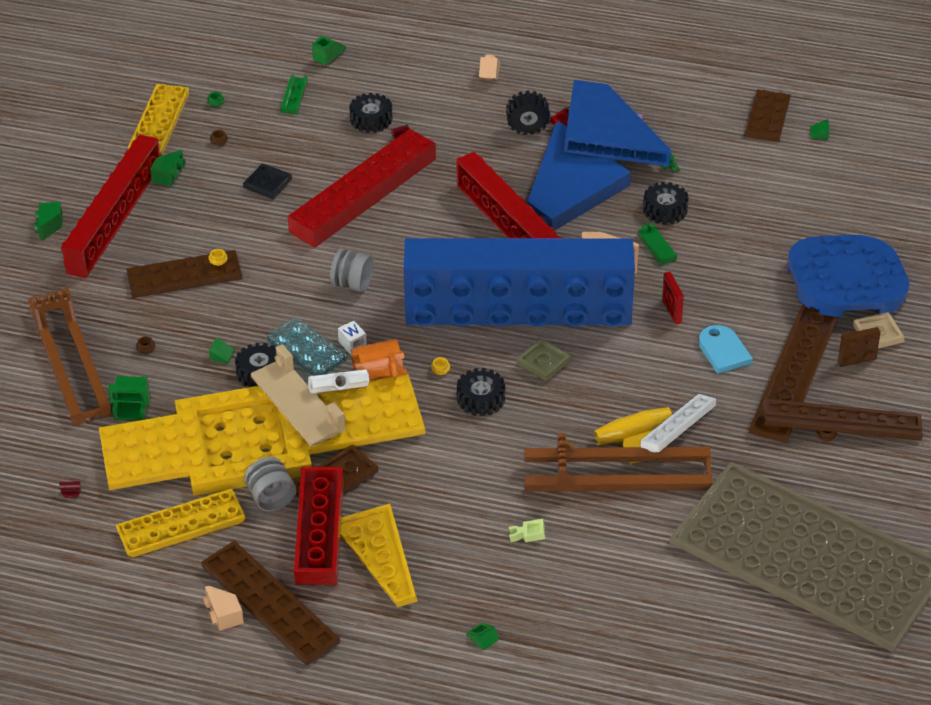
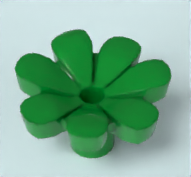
[661,154,680,172]

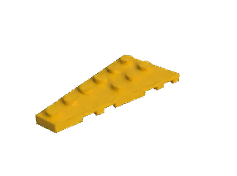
[341,503,418,608]

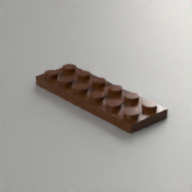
[126,250,242,298]

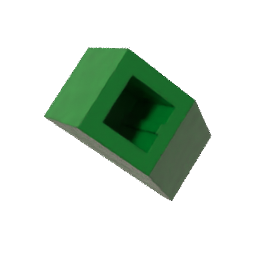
[312,36,347,65]
[150,150,186,186]
[35,202,63,240]

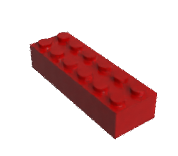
[294,467,344,585]

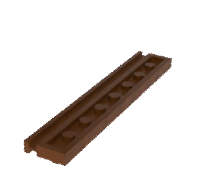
[763,398,923,441]

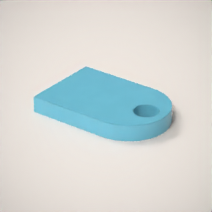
[699,325,753,374]

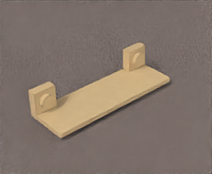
[251,344,345,447]

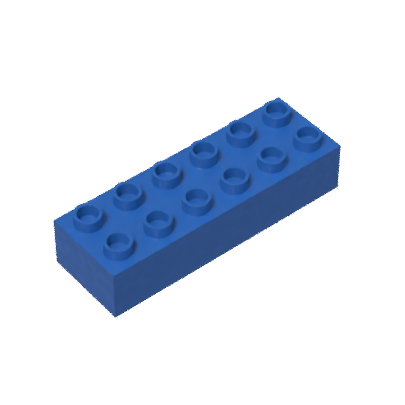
[404,238,635,327]

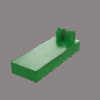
[280,74,308,115]
[637,222,677,266]

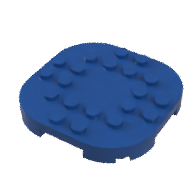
[787,234,909,317]

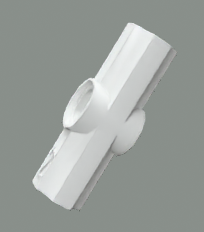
[308,369,369,394]

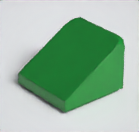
[810,119,830,140]
[209,338,235,364]
[466,622,499,650]

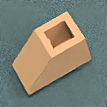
[479,55,500,80]
[203,586,244,631]

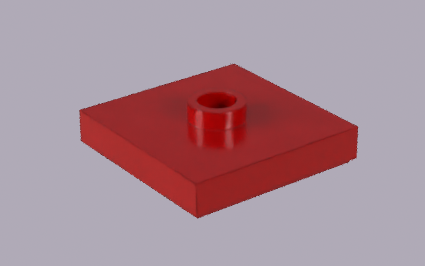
[662,271,684,324]

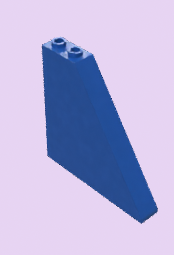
[564,80,671,166]
[527,121,631,231]

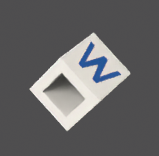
[338,321,367,355]

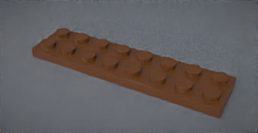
[201,540,340,666]

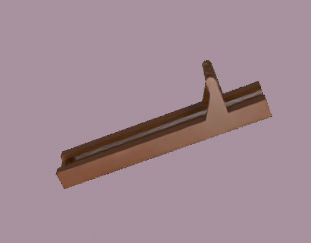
[28,287,112,426]
[524,433,712,492]

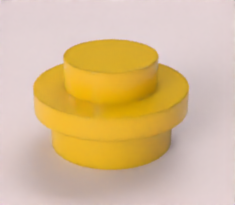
[209,249,227,266]
[431,357,450,375]

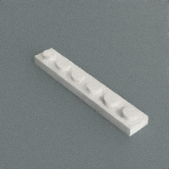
[641,394,716,452]

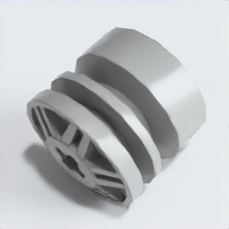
[330,248,374,293]
[244,457,296,512]

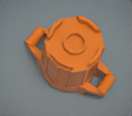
[351,339,407,381]

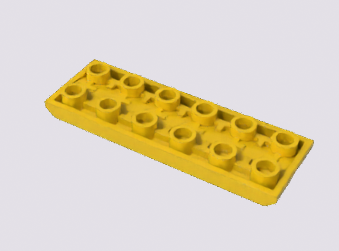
[128,84,189,155]
[115,488,246,557]

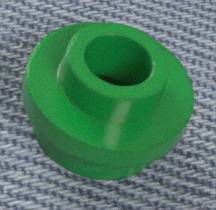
[207,91,224,107]

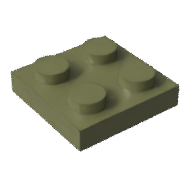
[517,338,571,382]

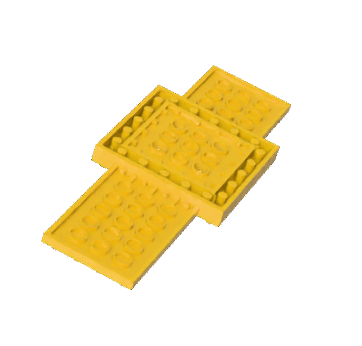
[99,374,426,496]

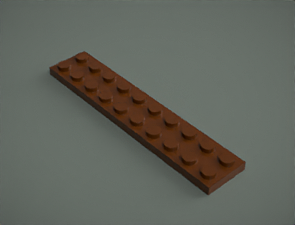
[749,304,839,443]

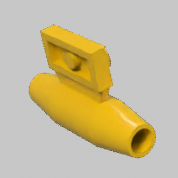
[594,407,672,465]

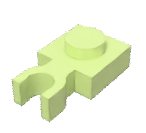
[509,519,545,542]

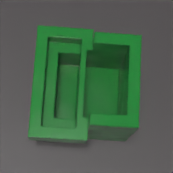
[108,376,151,421]

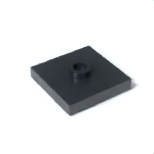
[243,163,292,199]

